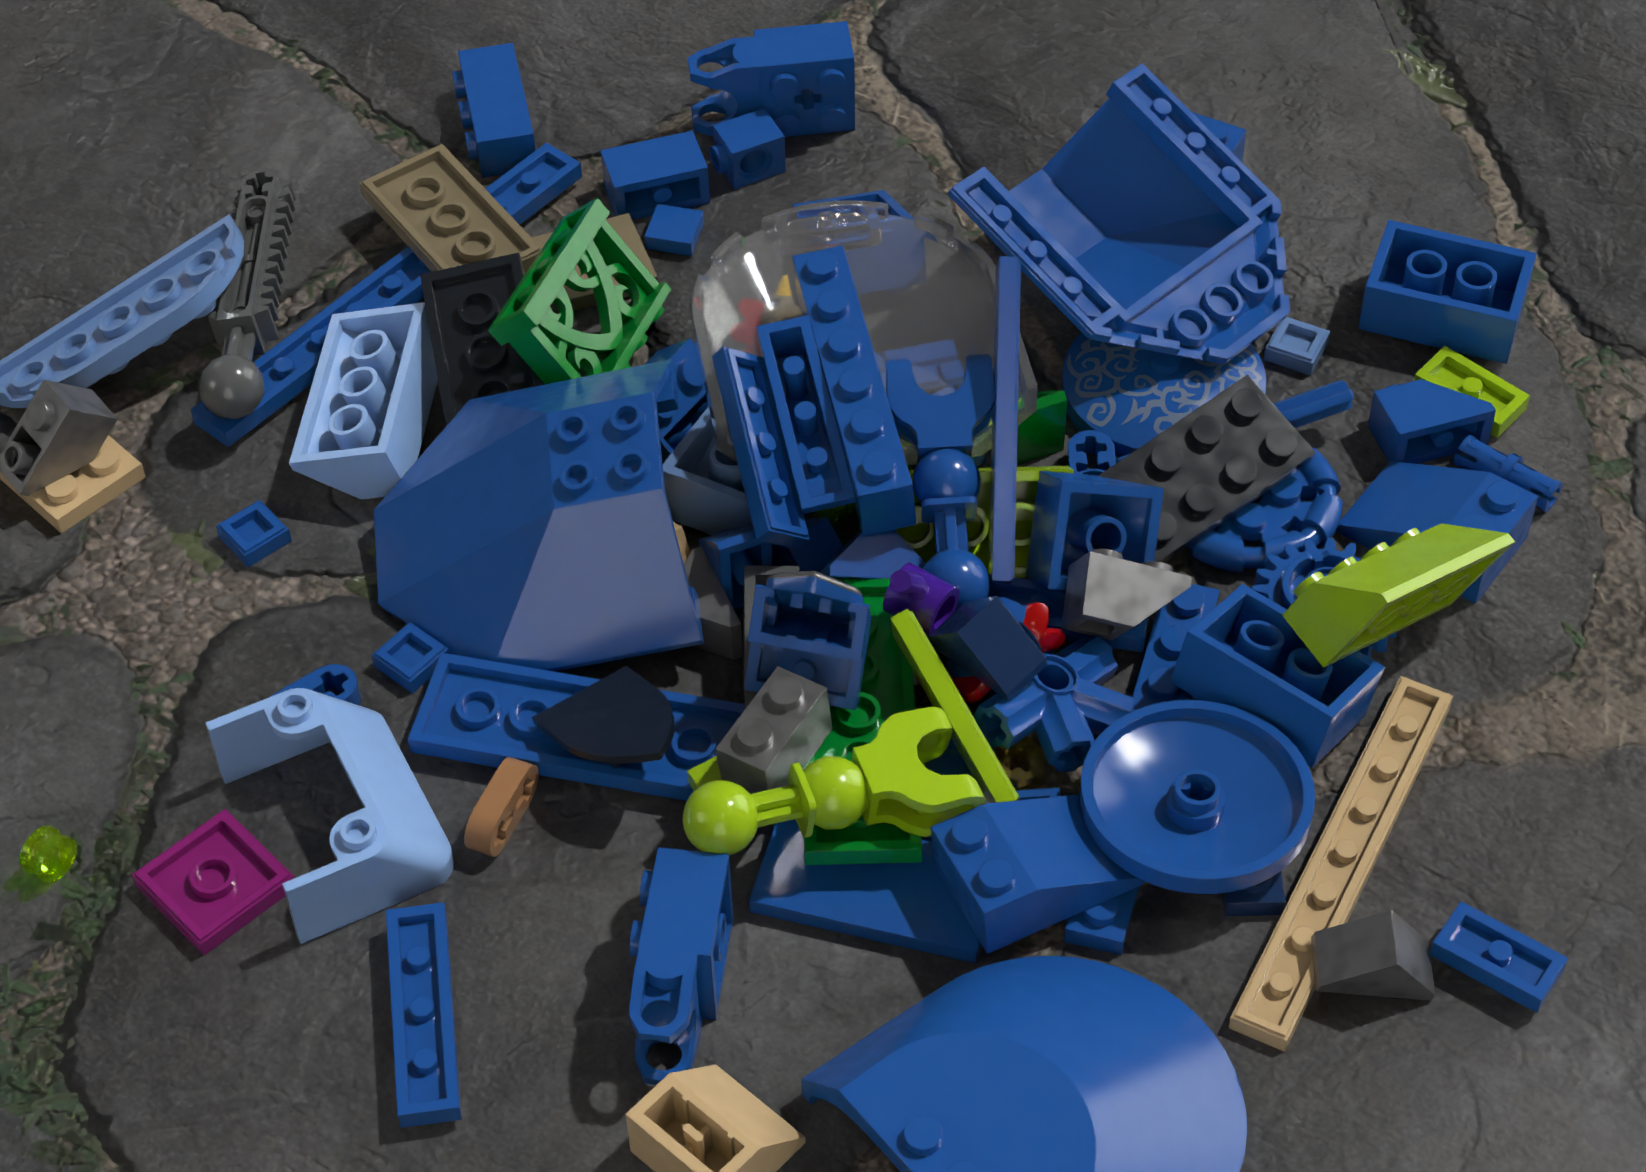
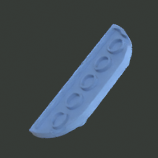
[0,214,244,408]

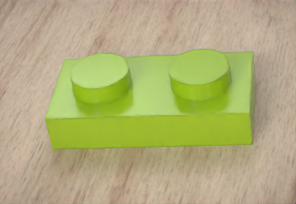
[1414,346,1530,438]

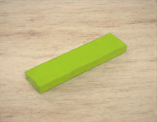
[890,609,1019,803]

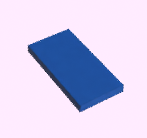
[749,819,981,963]

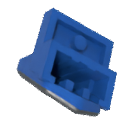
[744,571,872,710]

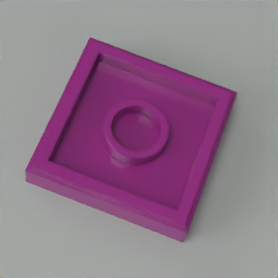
[132,809,295,956]

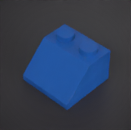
[1026,471,1164,590]

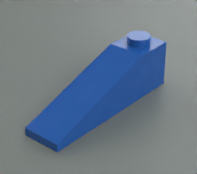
[756,315,856,514]

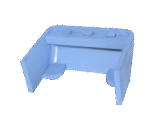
[205,688,454,944]

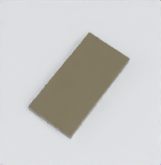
[359,144,542,273]

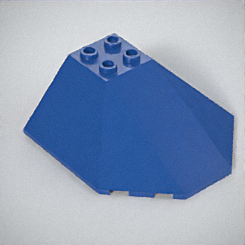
[947,63,1290,364]
[374,359,703,672]

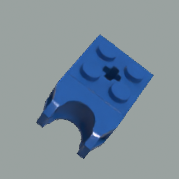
[688,21,855,137]
[629,847,734,1085]

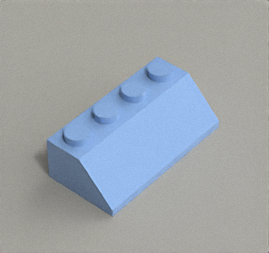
[289,302,438,499]

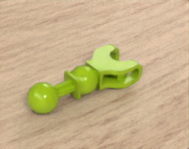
[683,707,986,856]

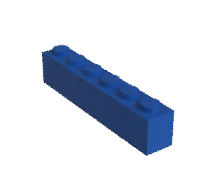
[792,245,916,536]

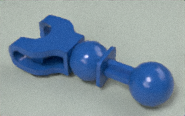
[886,353,995,611]

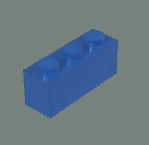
[452,43,536,178]

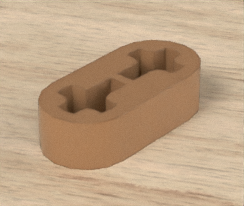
[464,756,539,857]

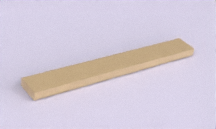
[1229,676,1453,1052]

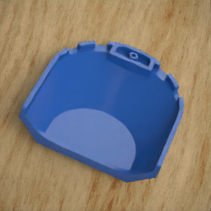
[801,956,1247,1172]

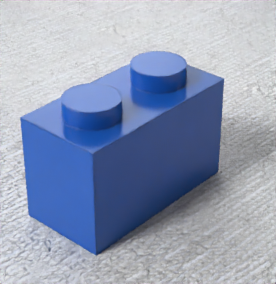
[600,130,710,220]

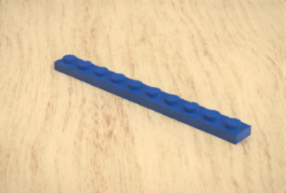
[190,142,582,447]

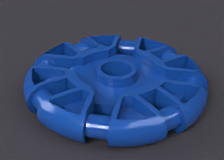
[1187,448,1343,573]

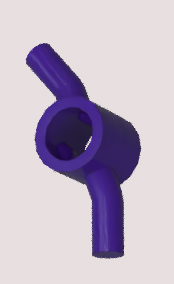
[882,562,960,637]

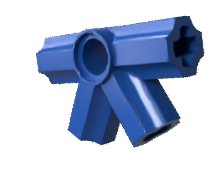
[974,635,1135,772]

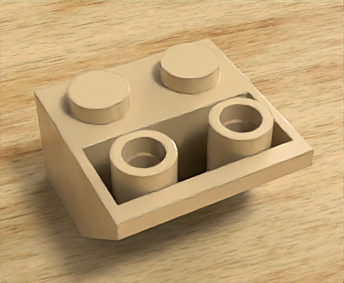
[625,1064,806,1172]

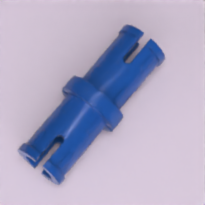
[1453,435,1563,512]

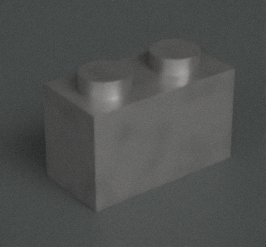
[715,666,832,794]

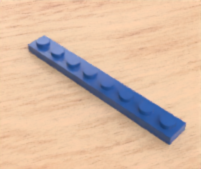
[1064,584,1220,955]

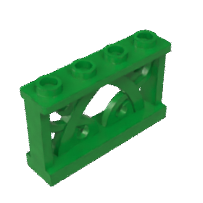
[488,198,671,384]

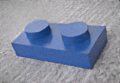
[1430,901,1568,1013]

